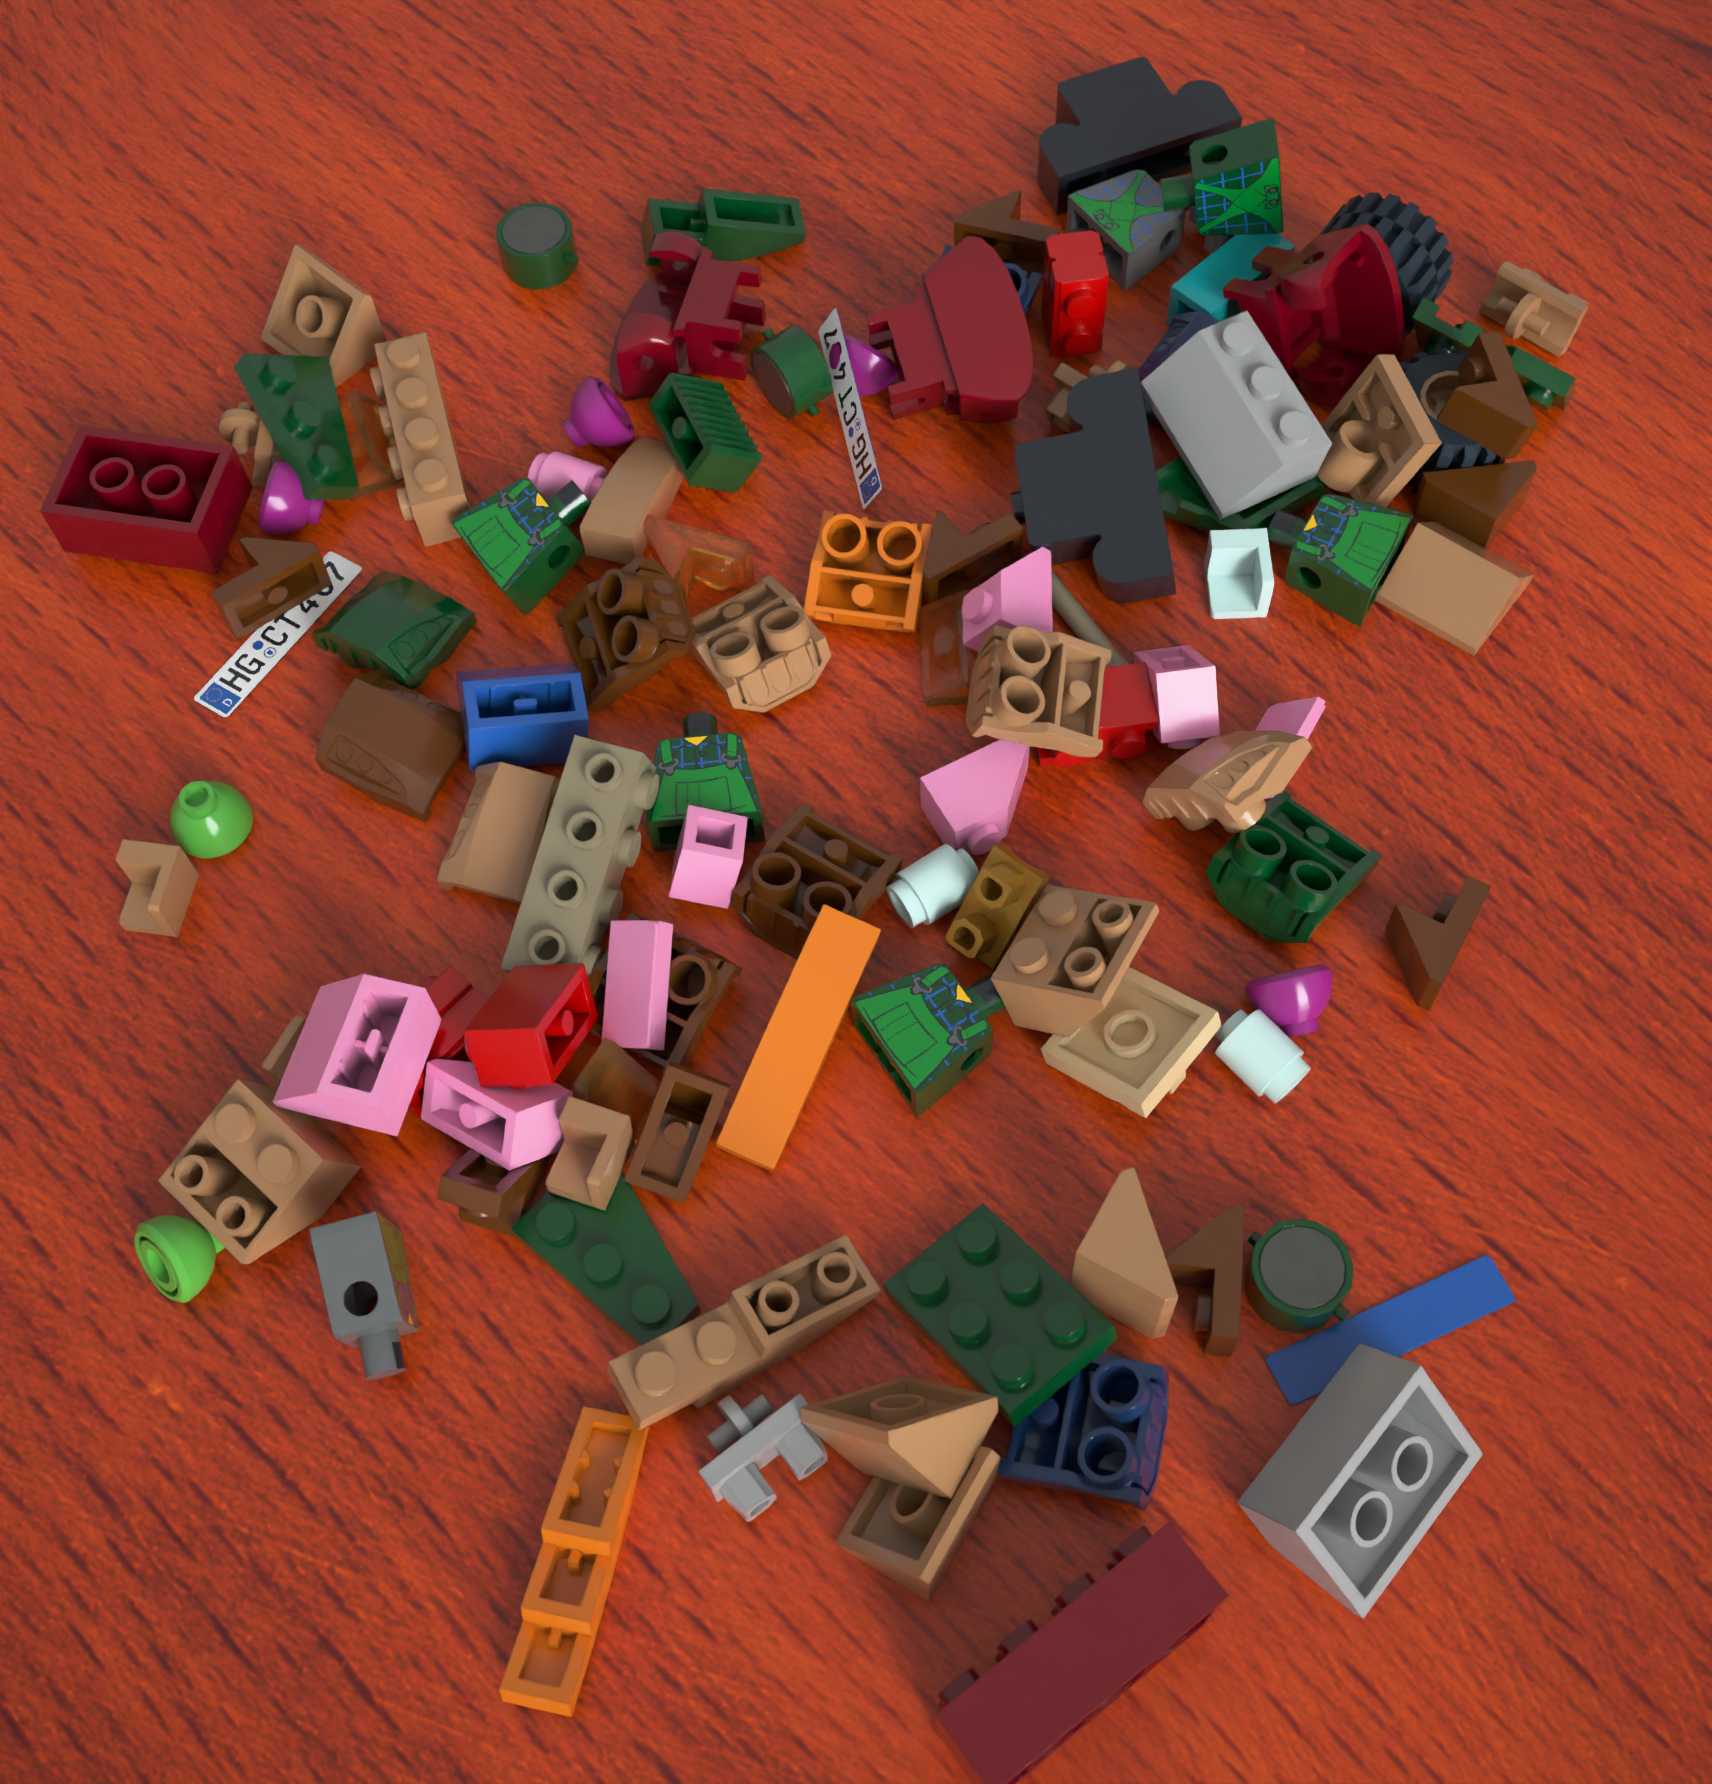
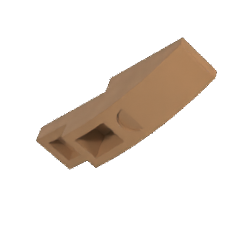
[607,1235,880,1430]

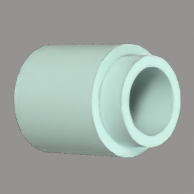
[886,844,979,928]
[1215,1009,1311,1104]

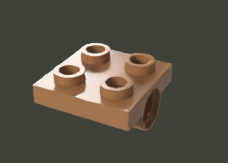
[1317,355,1442,508]

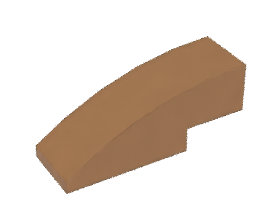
[579,437,684,564]

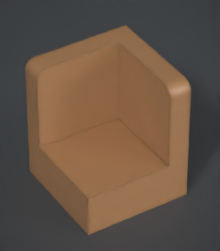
[115,839,199,937]
[545,1096,635,1211]

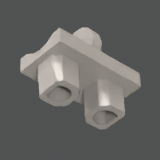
[698,1393,828,1522]

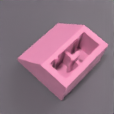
[273,974,442,1136]

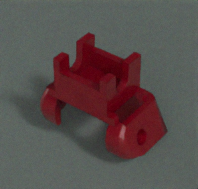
[1222,223,1405,406]
[610,231,766,402]
[866,236,1033,423]

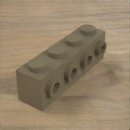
[500,735,659,979]

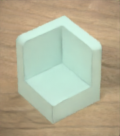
[1204,528,1274,619]

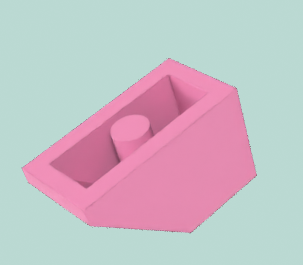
[962,547,1053,652]
[1133,645,1220,749]
[920,739,1030,855]
[421,1059,573,1171]

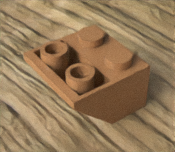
[991,885,1159,1037]
[158,1079,362,1264]

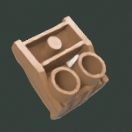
[688,575,832,713]
[965,625,1112,757]
[1142,731,1312,833]
[437,762,560,905]

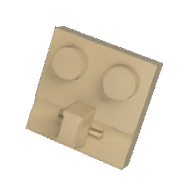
[1041,967,1222,1118]

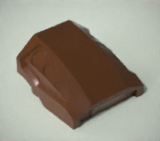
[556,556,696,712]
[315,669,466,822]
[732,802,903,960]
[588,913,743,1074]

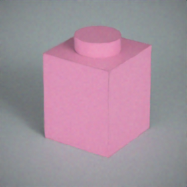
[668,805,748,909]

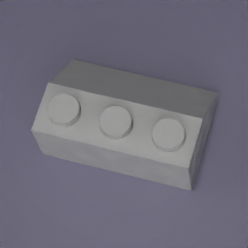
[1140,311,1332,520]
[1237,1343,1483,1619]

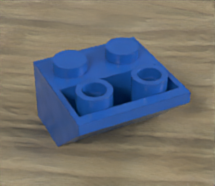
[456,663,589,771]

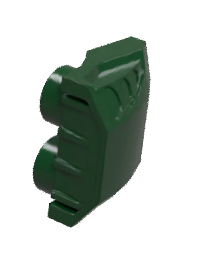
[311,571,477,689]
[1206,790,1382,943]

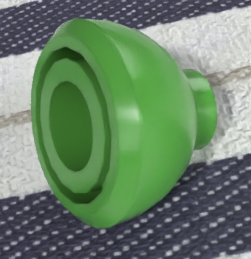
[170,781,253,858]
[134,1215,225,1303]

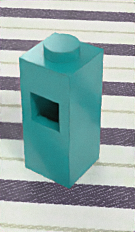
[1167,233,1295,325]

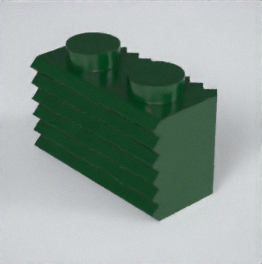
[648,373,762,494]

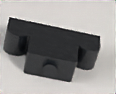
[1037,57,1243,215]
[1010,367,1176,603]

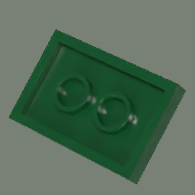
[883,1203,1118,1427]

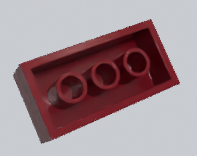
[935,1522,1229,1784]

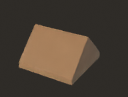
[260,244,386,388]
[1375,521,1534,656]
[1070,1168,1179,1339]
[800,1375,999,1499]
[835,1445,1000,1601]

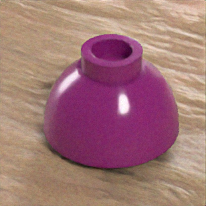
[829,333,899,399]
[563,376,634,449]
[258,459,325,535]
[1244,964,1333,1037]

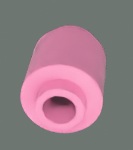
[528,451,608,518]

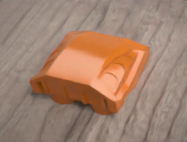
[804,510,934,633]

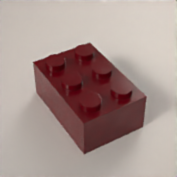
[40,425,253,574]

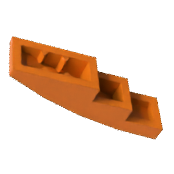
[715,904,881,1173]
[500,1406,649,1717]

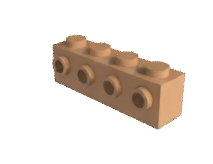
[370,332,471,547]

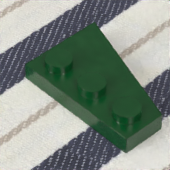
[1412,297,1575,411]
[234,353,360,501]
[511,1172,701,1346]

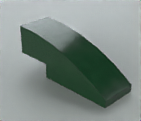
[640,188,806,266]

